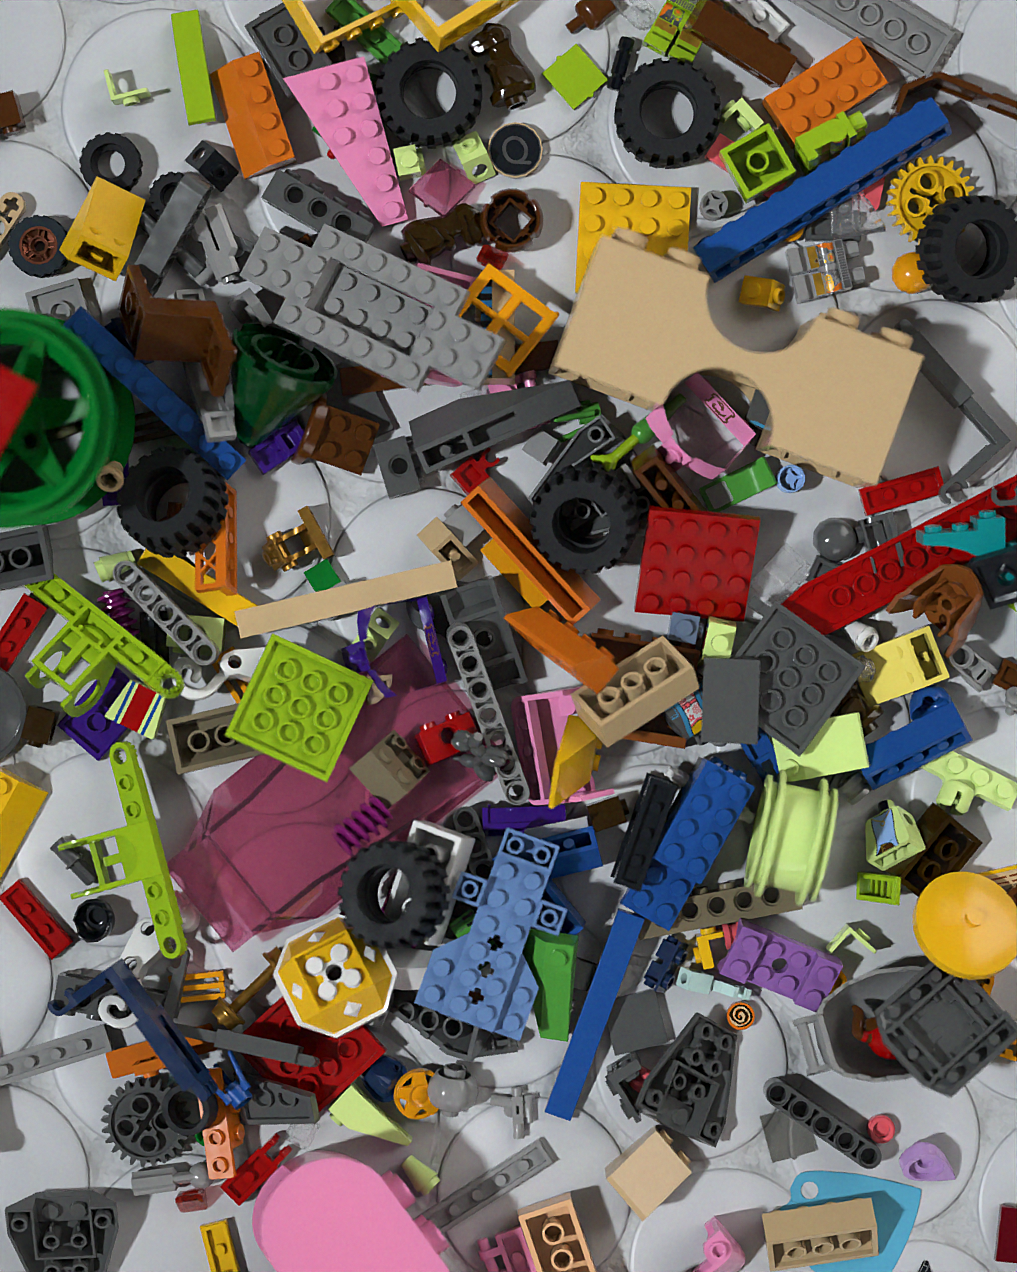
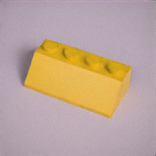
[0,766,49,880]

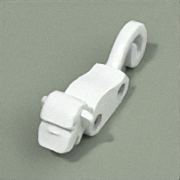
[172,647,265,701]
[98,890,200,1029]

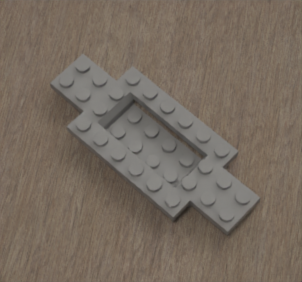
[239,224,506,393]

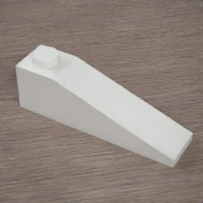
[386,948,492,990]

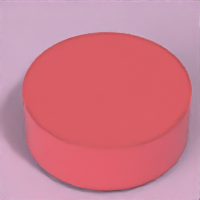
[866,1114,895,1143]

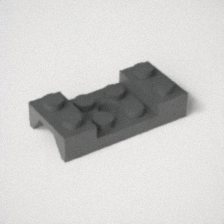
[439,575,528,694]

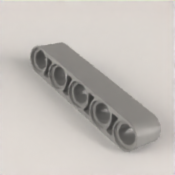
[113,561,219,665]

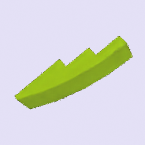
[171,9,216,126]

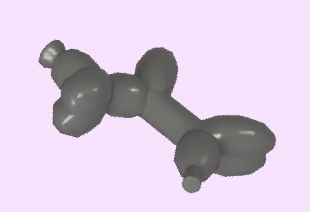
[451,730,508,782]

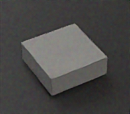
[522,427,561,466]

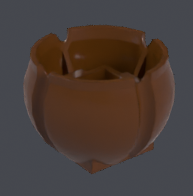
[480,188,543,253]

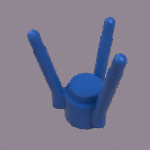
[213,1050,253,1110]

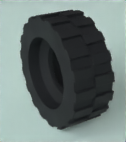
[79,132,143,191]

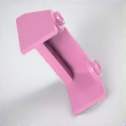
[511,686,615,805]

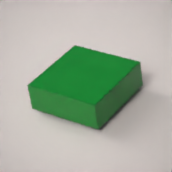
[304,559,341,592]

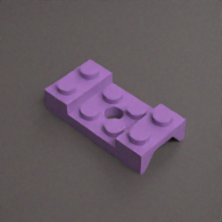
[717,918,843,1012]

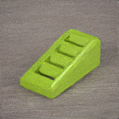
[856,872,901,905]

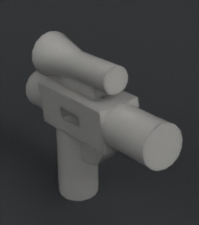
[490,1086,534,1139]

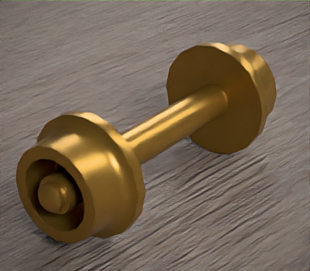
[212,946,282,1031]

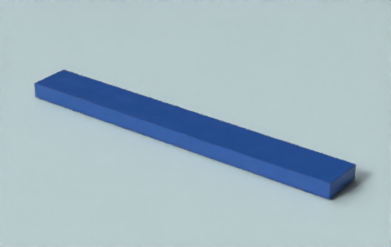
[545,908,645,1121]

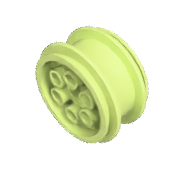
[744,770,838,906]

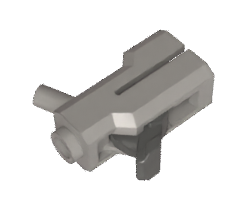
[191,203,254,287]

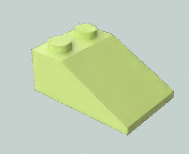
[772,712,870,782]

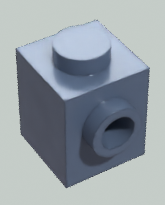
[666,612,704,644]

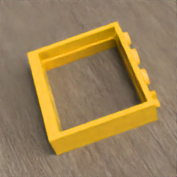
[282,0,405,54]
[394,0,520,52]

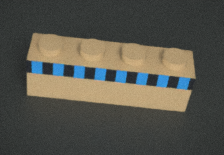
[476,270,515,385]

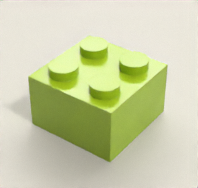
[719,123,796,204]

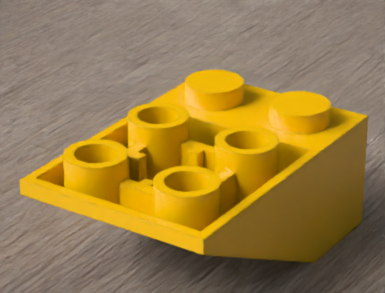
[59,176,145,281]

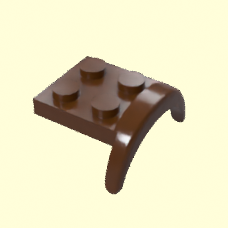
[291,392,380,475]

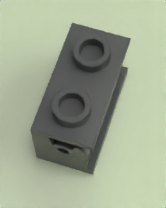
[854,512,905,574]

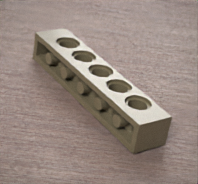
[633,881,803,940]

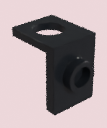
[185,140,239,192]

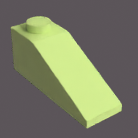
[328,1082,412,1146]

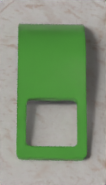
[699,456,777,512]

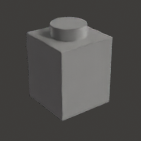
[443,504,485,547]

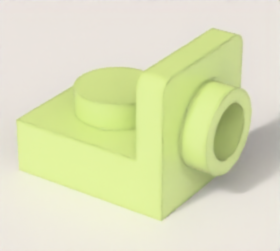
[720,98,764,132]

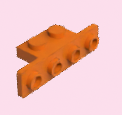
[106,1023,218,1079]
[198,1067,245,1180]

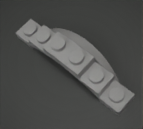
[174,288,237,443]

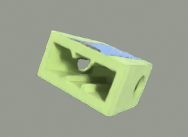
[865,800,926,871]

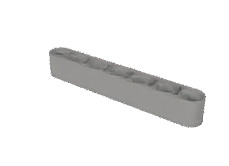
[446,622,530,805]

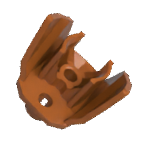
[886,564,984,658]

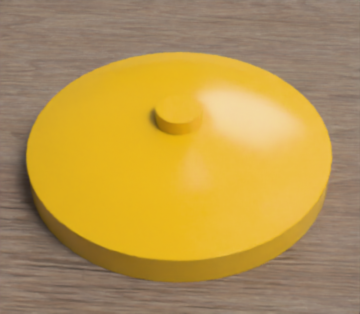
[913,872,1017,980]

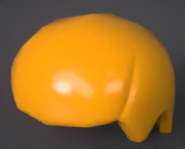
[892,252,931,294]

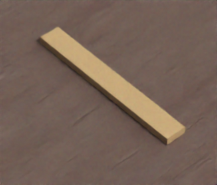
[234,560,457,638]

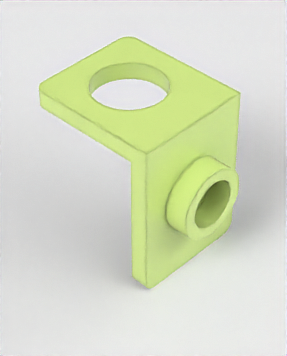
[104,69,151,106]
[452,131,496,185]
[351,608,399,662]
[826,924,877,954]

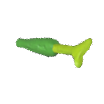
[590,393,687,472]

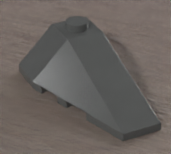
[389,989,492,1062]

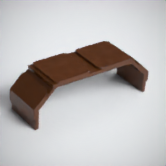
[889,71,1017,121]

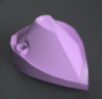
[899,1141,956,1181]

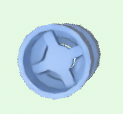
[775,465,805,493]

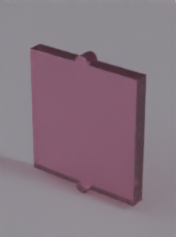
[409,159,475,218]

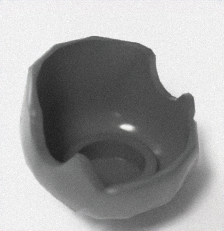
[813,518,857,562]

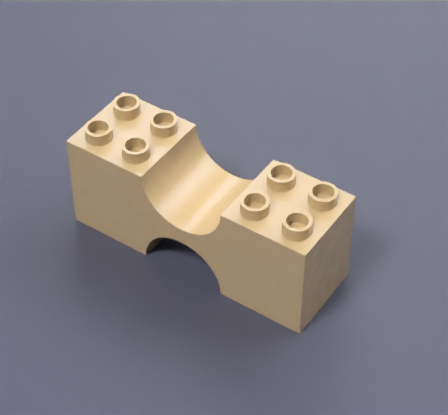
[548,228,924,488]

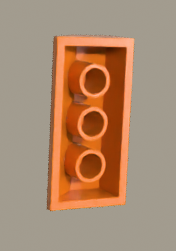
[210,51,297,180]
[503,606,619,695]

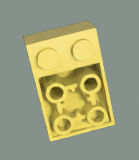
[851,625,950,706]

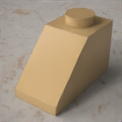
[417,517,479,581]

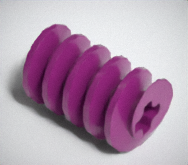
[96,588,141,641]
[332,796,394,857]

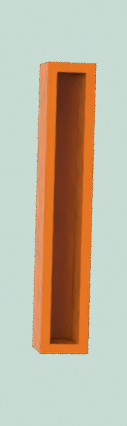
[460,477,601,625]

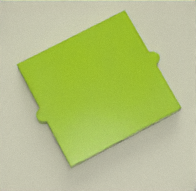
[542,44,608,111]

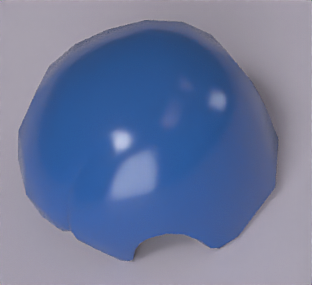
[909,685,952,721]

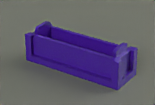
[482,804,566,836]

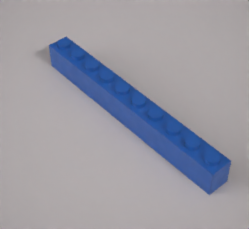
[693,97,952,283]

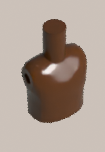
[565,0,617,34]

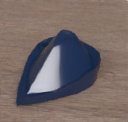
[360,1055,408,1102]

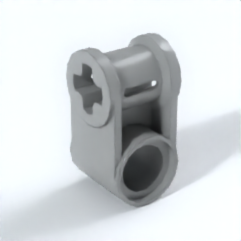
[944,645,998,693]

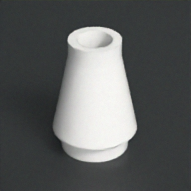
[839,620,879,652]

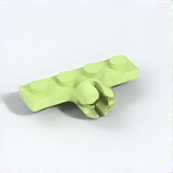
[919,751,1017,816]

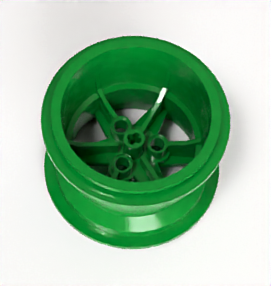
[0,308,136,529]

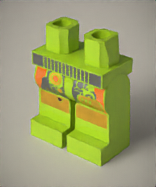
[643,0,702,63]
[794,110,868,176]

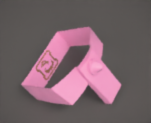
[645,372,756,480]

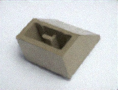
[349,730,430,810]

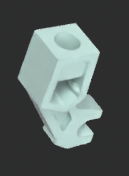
[676,967,752,1000]

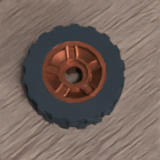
[8,215,68,278]

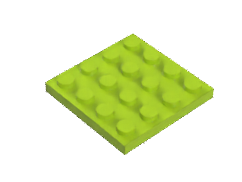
[224,633,373,782]

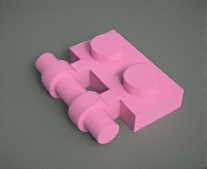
[477,1225,537,1272]

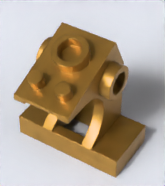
[262,506,335,572]

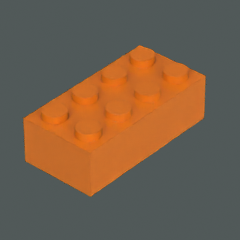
[762,36,888,149]

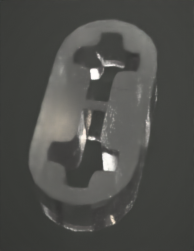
[611,0,656,30]

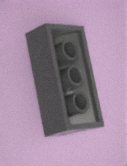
[0,524,54,590]

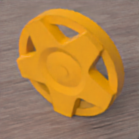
[394,1068,439,1119]

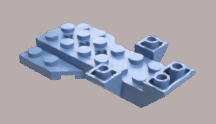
[414,828,567,1041]

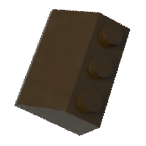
[885,802,983,897]

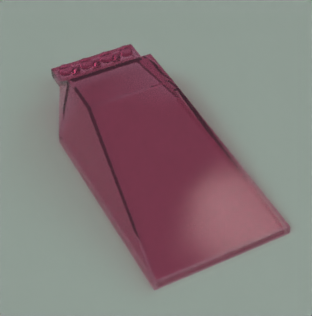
[167,634,511,952]

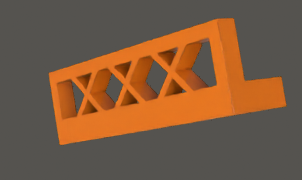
[195,482,237,596]

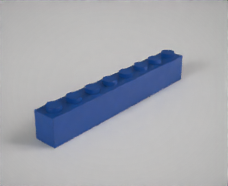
[62,306,246,481]

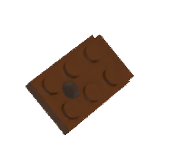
[118,264,237,397]

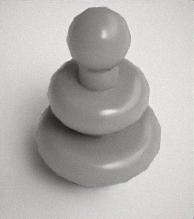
[1005,687,1017,716]

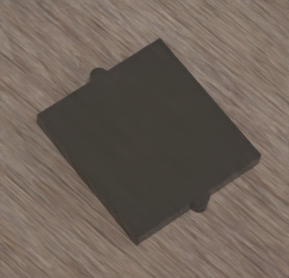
[759,1104,816,1163]

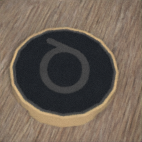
[488,122,543,179]

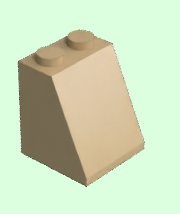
[605,1125,692,1221]

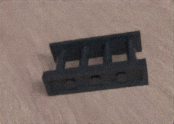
[610,772,677,892]

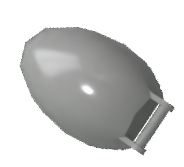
[793,966,924,1082]

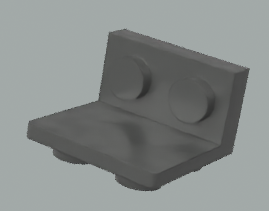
[605,1051,642,1123]

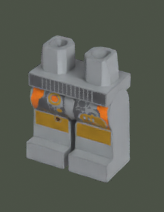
[785,239,866,304]

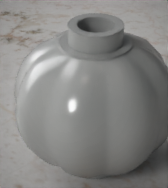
[427,1063,478,1117]

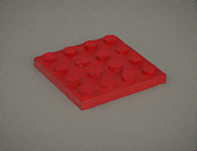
[634,506,761,622]
[240,996,387,1112]

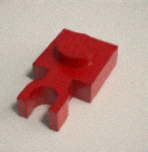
[450,447,501,496]

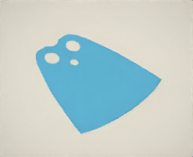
[780,1171,922,1272]

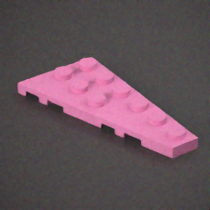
[283,56,408,227]

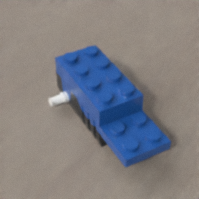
[620,756,755,931]

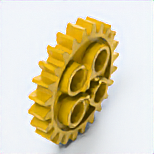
[886,155,975,244]

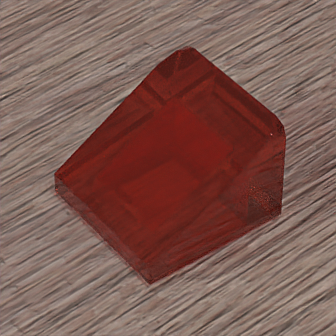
[476,244,509,270]
[175,1189,208,1213]

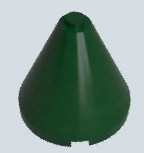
[230,323,337,447]

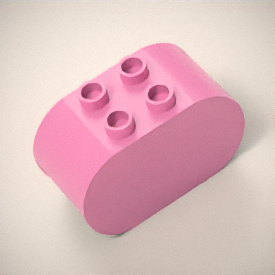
[252,1151,450,1272]

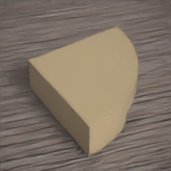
[366,674,392,706]

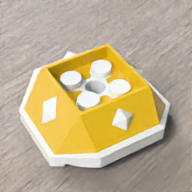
[273,913,398,1039]

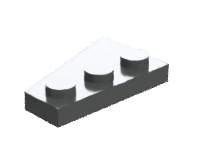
[233,1071,320,1125]

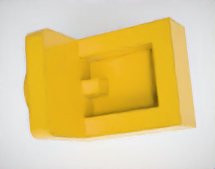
[738,275,785,311]
[693,926,724,970]

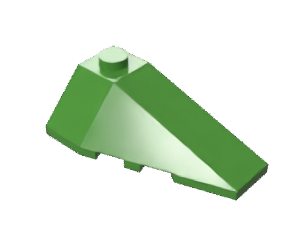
[522,929,579,1042]

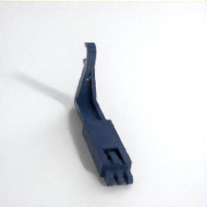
[47,959,218,1101]

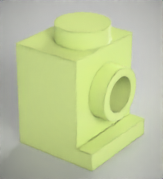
[393,144,427,181]

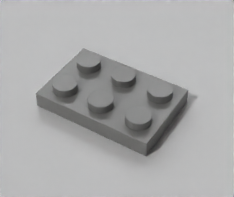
[25,278,89,373]

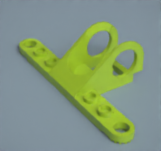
[23,574,185,717]
[57,741,188,959]

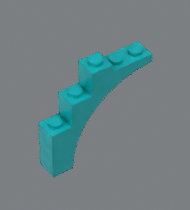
[916,510,1017,581]

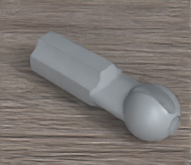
[131,1162,215,1196]

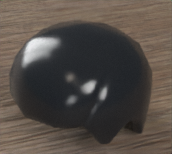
[73,898,115,943]

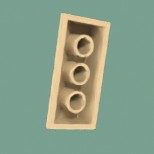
[762,1198,879,1272]

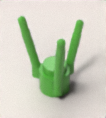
[554,400,601,443]

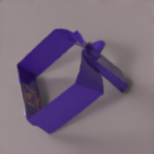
[341,597,448,698]

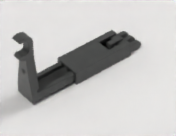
[894,319,1011,505]
[164,944,320,1068]

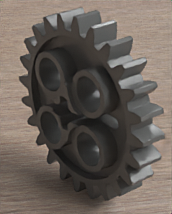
[101,1077,192,1167]

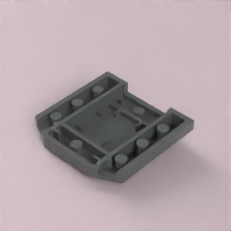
[874,962,1017,1098]

